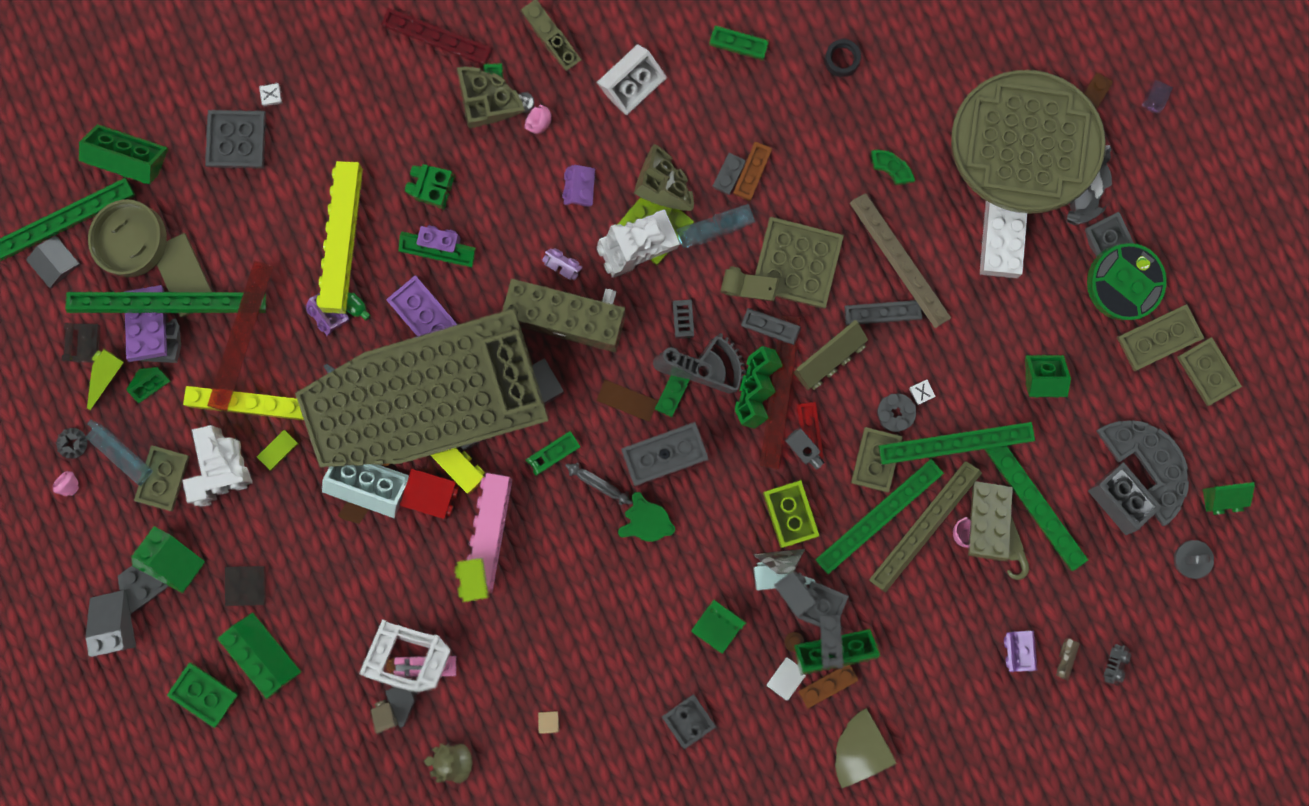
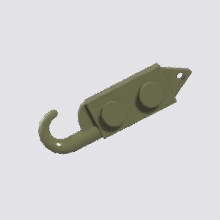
[1007,516,1029,580]

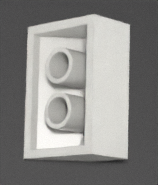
[597,44,667,115]

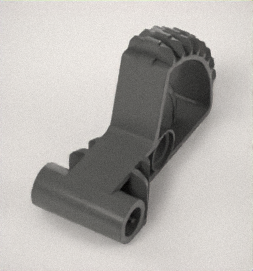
[653,333,746,394]

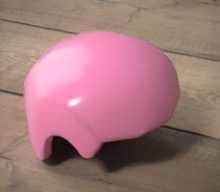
[525,105,551,134]
[953,517,970,548]

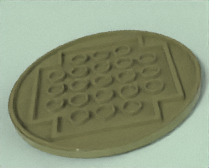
[951,70,1105,213]

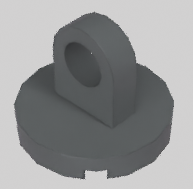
[1174,540,1214,579]

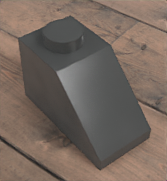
[385,687,418,728]

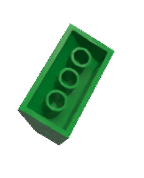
[79,124,168,185]
[217,612,302,699]
[794,629,880,675]

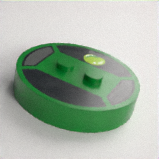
[1087,243,1166,320]

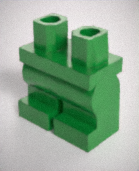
[405,164,455,210]

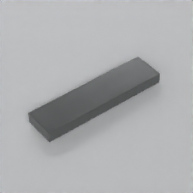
[844,300,922,325]

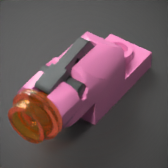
[386,656,456,677]

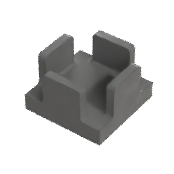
[797,581,848,627]

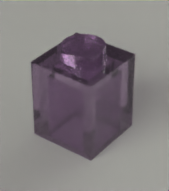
[1142,80,1173,113]

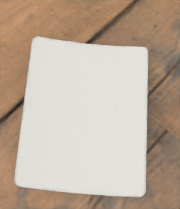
[767,658,806,700]

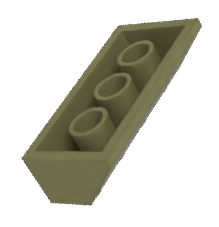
[793,320,868,390]

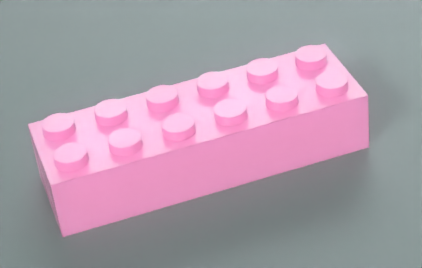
[467,473,513,594]

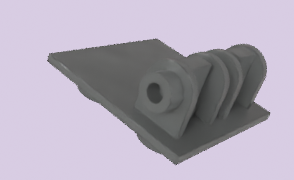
[1103,644,1131,686]

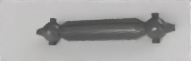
[565,463,633,505]

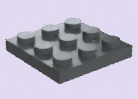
[205,110,266,168]

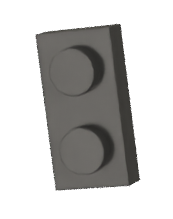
[712,153,746,195]

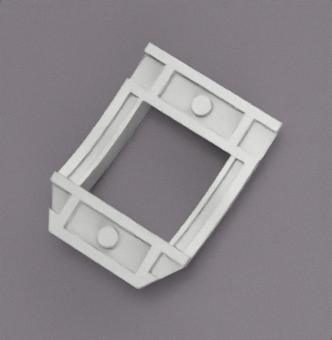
[359,619,450,692]

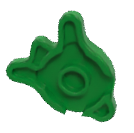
[618,492,675,542]

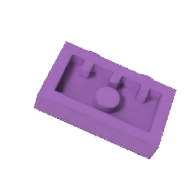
[306,293,349,336]

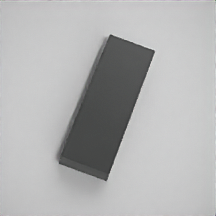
[741,308,801,345]

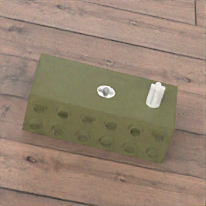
[503,279,626,352]

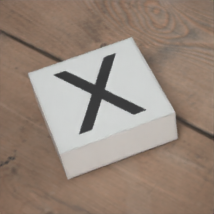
[260,84,282,106]
[909,380,936,405]

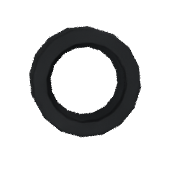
[824,39,861,77]

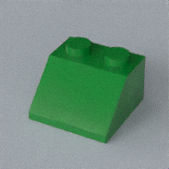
[1025,355,1071,398]
[1203,482,1255,515]

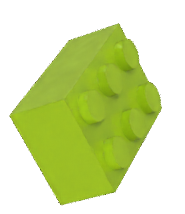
[763,480,819,548]

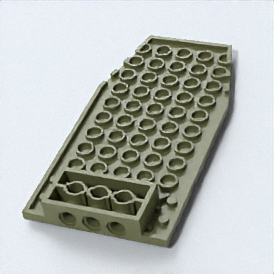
[295,308,549,467]

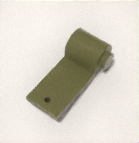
[720,266,779,301]

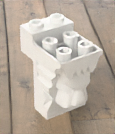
[596,209,680,278]
[183,425,253,507]

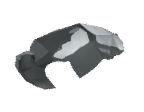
[1066,145,1112,225]

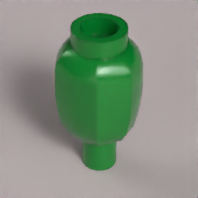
[346,292,371,321]

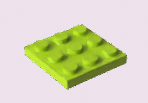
[617,197,694,266]

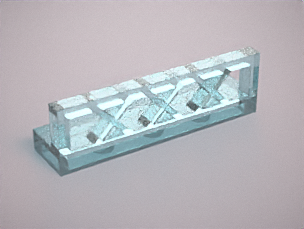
[85,420,153,486]

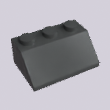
[1088,462,1161,535]

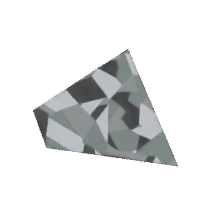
[753,549,805,574]

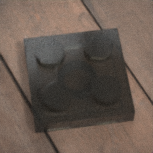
[225,566,266,606]

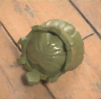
[424,744,472,783]

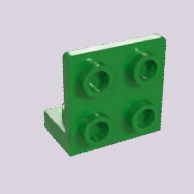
[691,600,745,653]

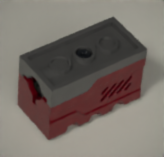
[621,422,708,488]

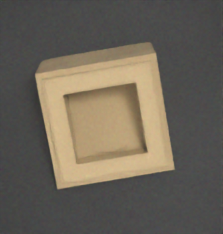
[538,711,559,733]

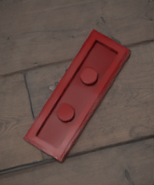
[796,402,824,459]

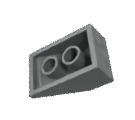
[86,590,136,657]

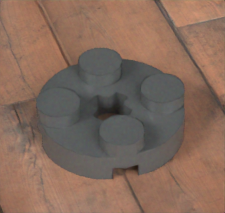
[877,394,916,432]

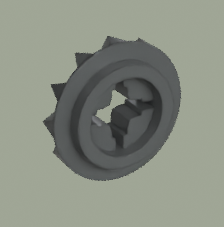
[55,428,87,459]

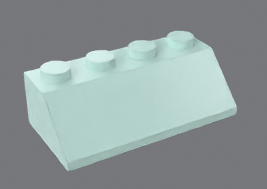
[322,464,409,518]

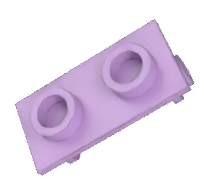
[542,248,583,280]

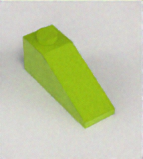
[87,348,124,410]

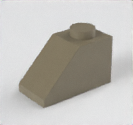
[371,699,398,734]

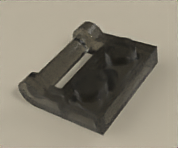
[61,323,100,363]

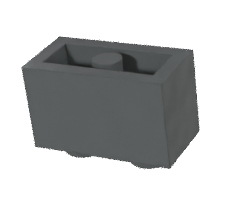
[774,571,819,617]

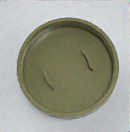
[88,200,167,277]

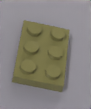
[1177,337,1242,406]
[851,427,902,493]
[134,445,190,511]

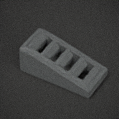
[673,300,694,339]

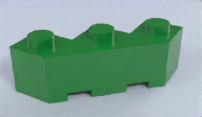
[735,346,783,429]

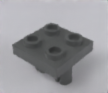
[662,694,716,749]

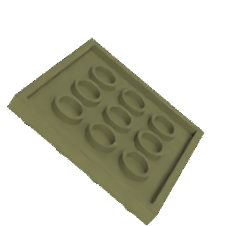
[755,217,844,309]

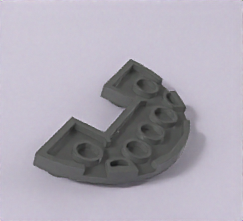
[1096,421,1189,526]

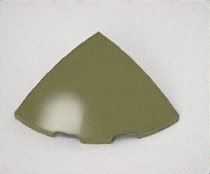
[457,67,525,129]
[634,144,694,211]
[835,708,896,788]

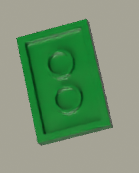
[167,662,239,728]

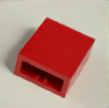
[400,469,459,520]

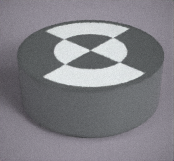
[519,92,535,113]

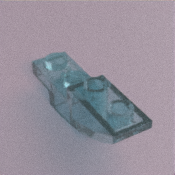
[676,204,755,248]

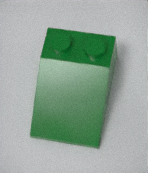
[131,526,205,593]

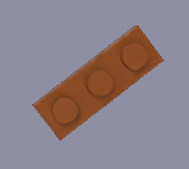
[733,142,772,202]
[798,665,859,709]

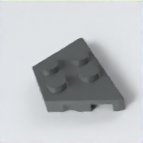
[118,565,170,615]

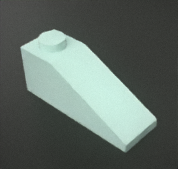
[753,562,815,590]

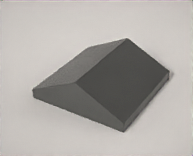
[1085,212,1134,257]
[26,235,80,289]

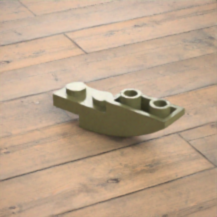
[521,0,581,71]

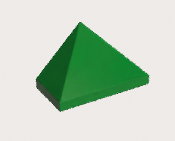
[126,367,170,403]

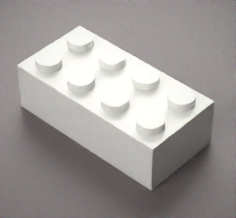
[980,201,1027,278]

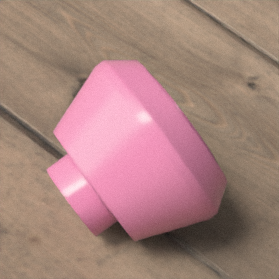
[52,471,79,496]

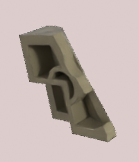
[1056,638,1080,681]

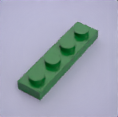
[398,231,476,267]

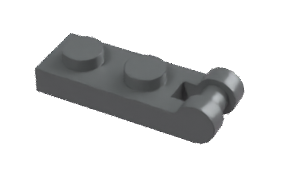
[820,615,843,669]

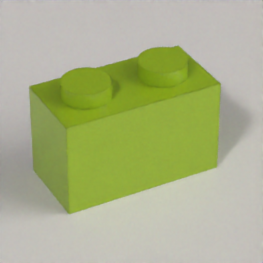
[455,558,489,602]

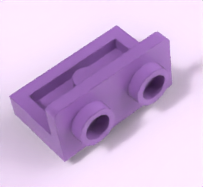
[563,165,595,207]
[417,225,460,253]
[1004,631,1037,672]

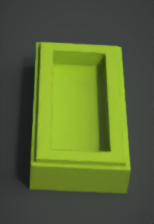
[257,430,299,471]

